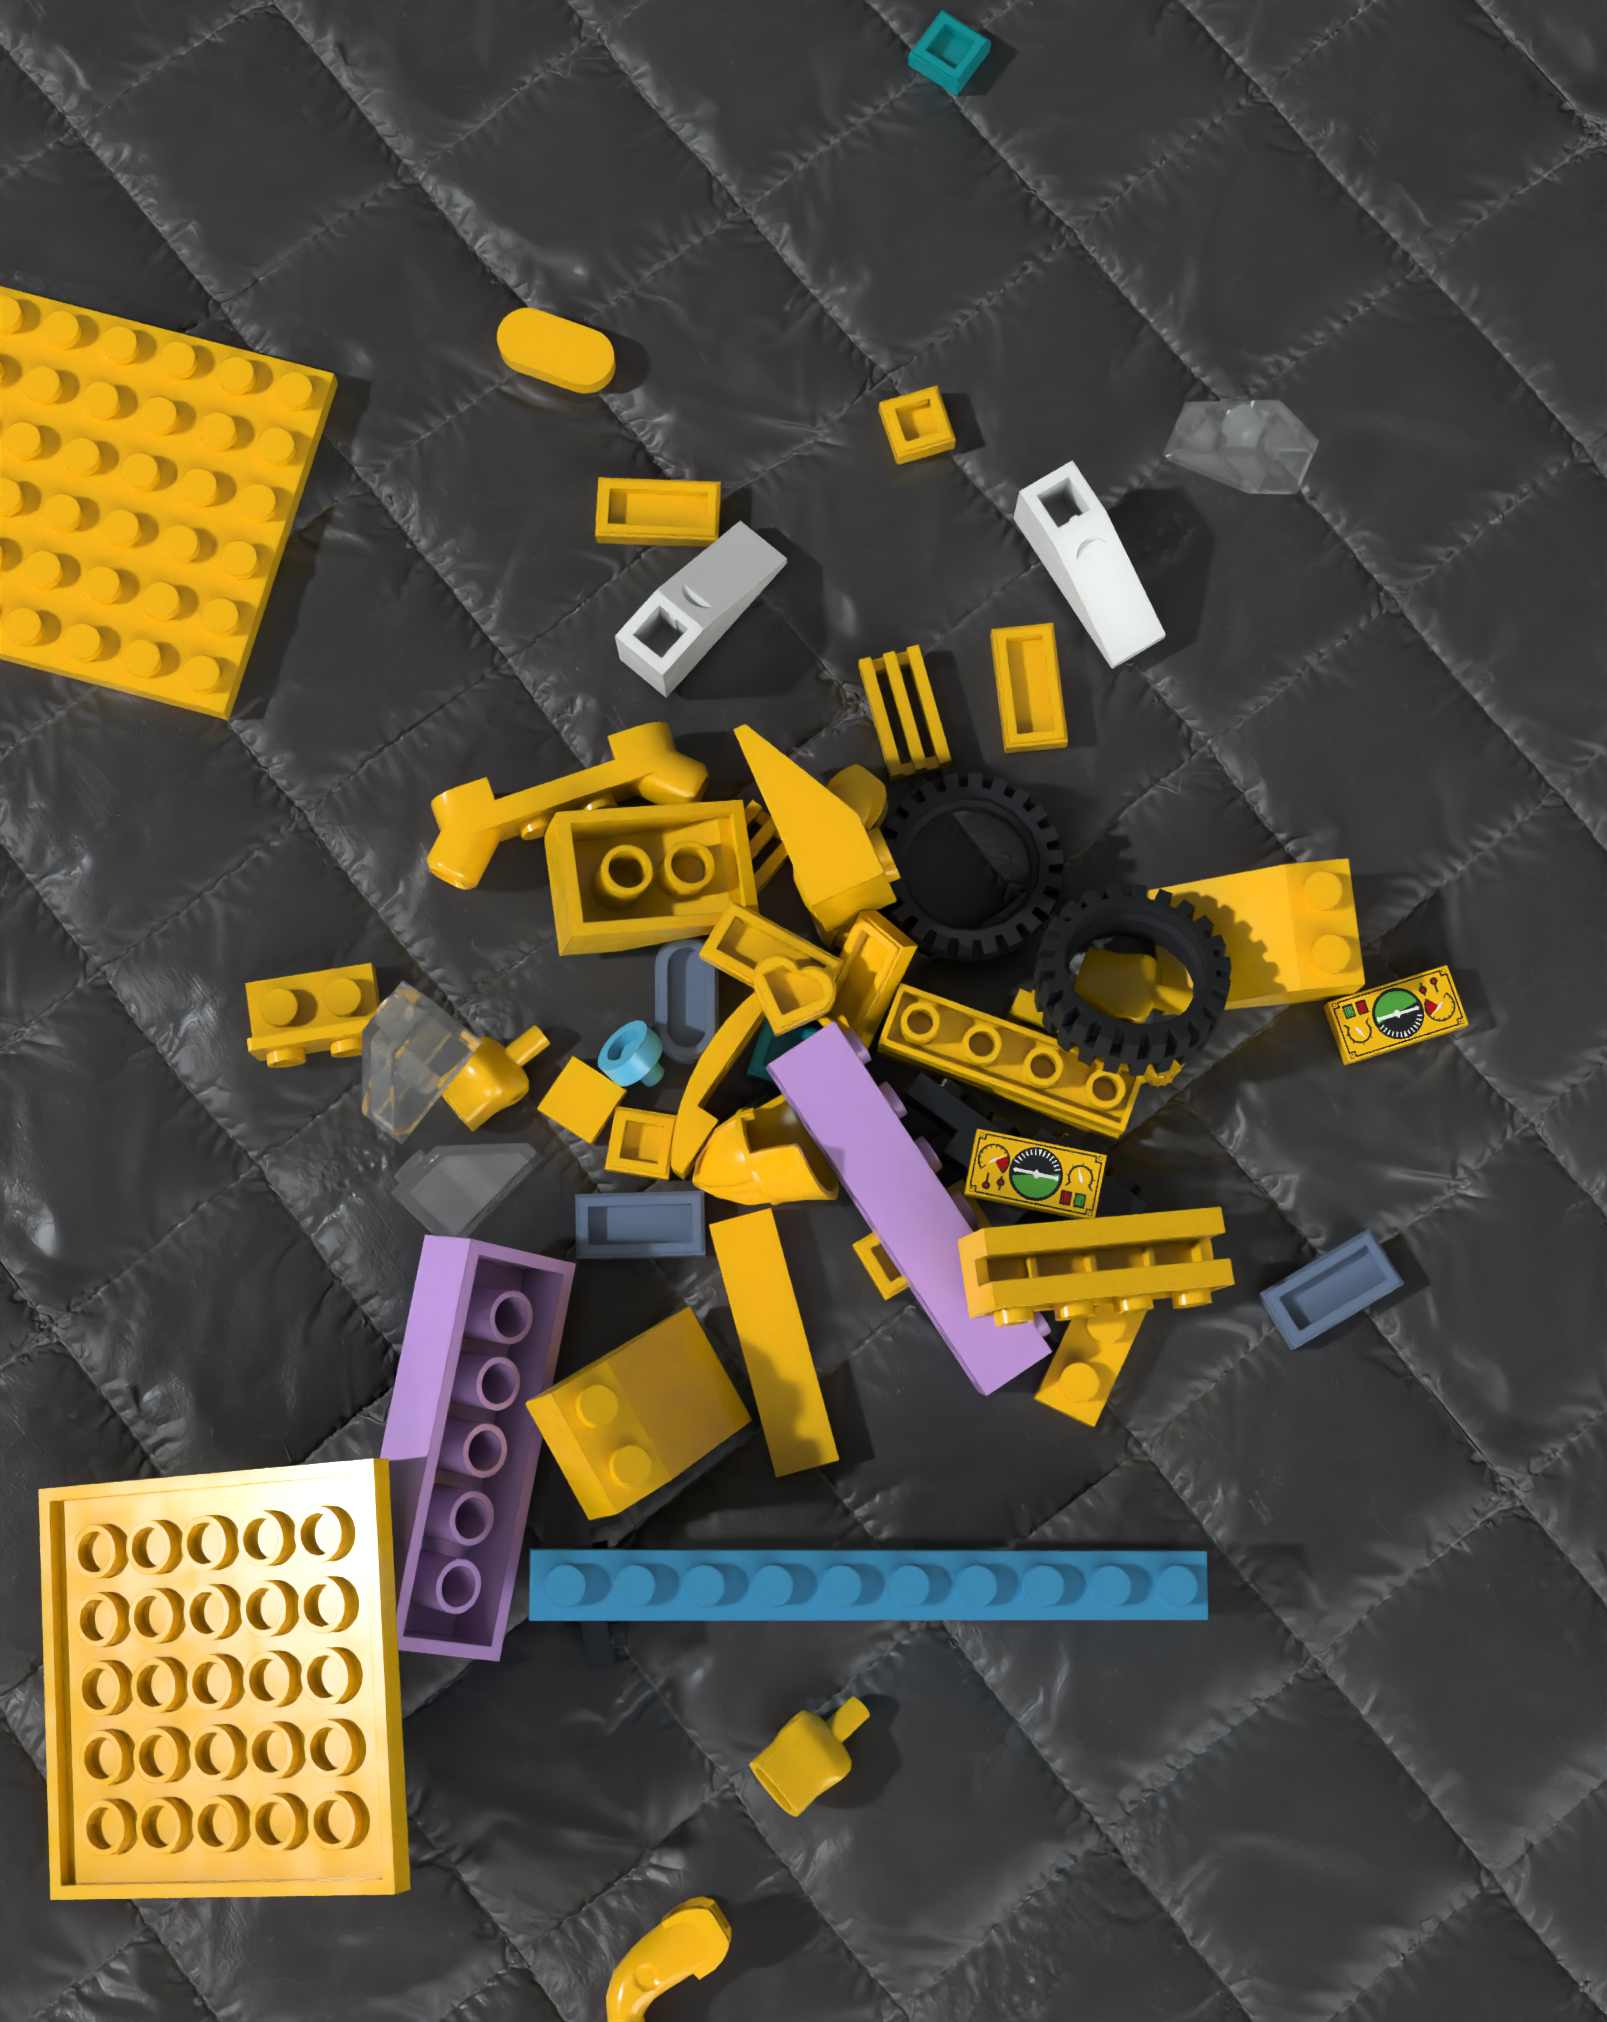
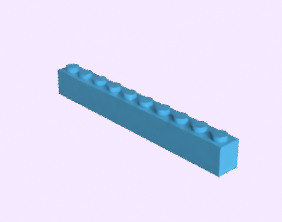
[528,1548,1208,1621]

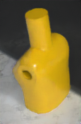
[1074,946,1193,1024]
[430,1025,550,1132]
[749,1696,870,1817]

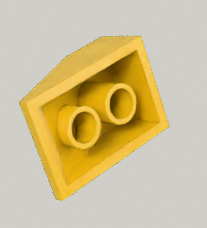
[733,724,901,932]
[544,800,759,956]
[1147,858,1365,1016]
[525,1306,752,1520]

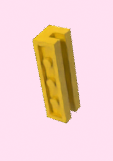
[876,983,1144,1141]
[957,1207,1235,1327]

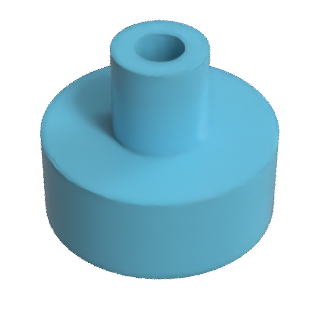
[598,1020,665,1087]

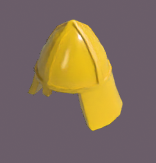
[692,1094,839,1205]

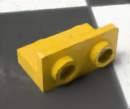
[245,963,385,1068]

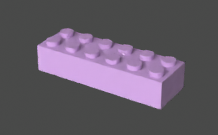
[380,1235,576,1661]

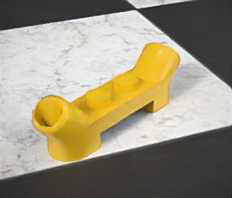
[426,722,710,890]

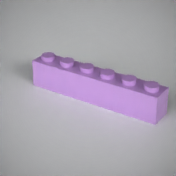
[766,1021,1052,1396]

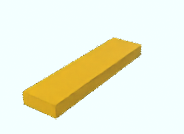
[709,1208,839,1478]

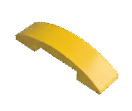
[671,992,766,1181]

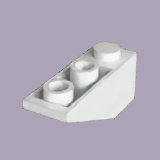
[1013,460,1166,669]
[615,521,787,698]

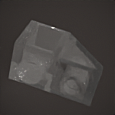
[1163,400,1319,494]

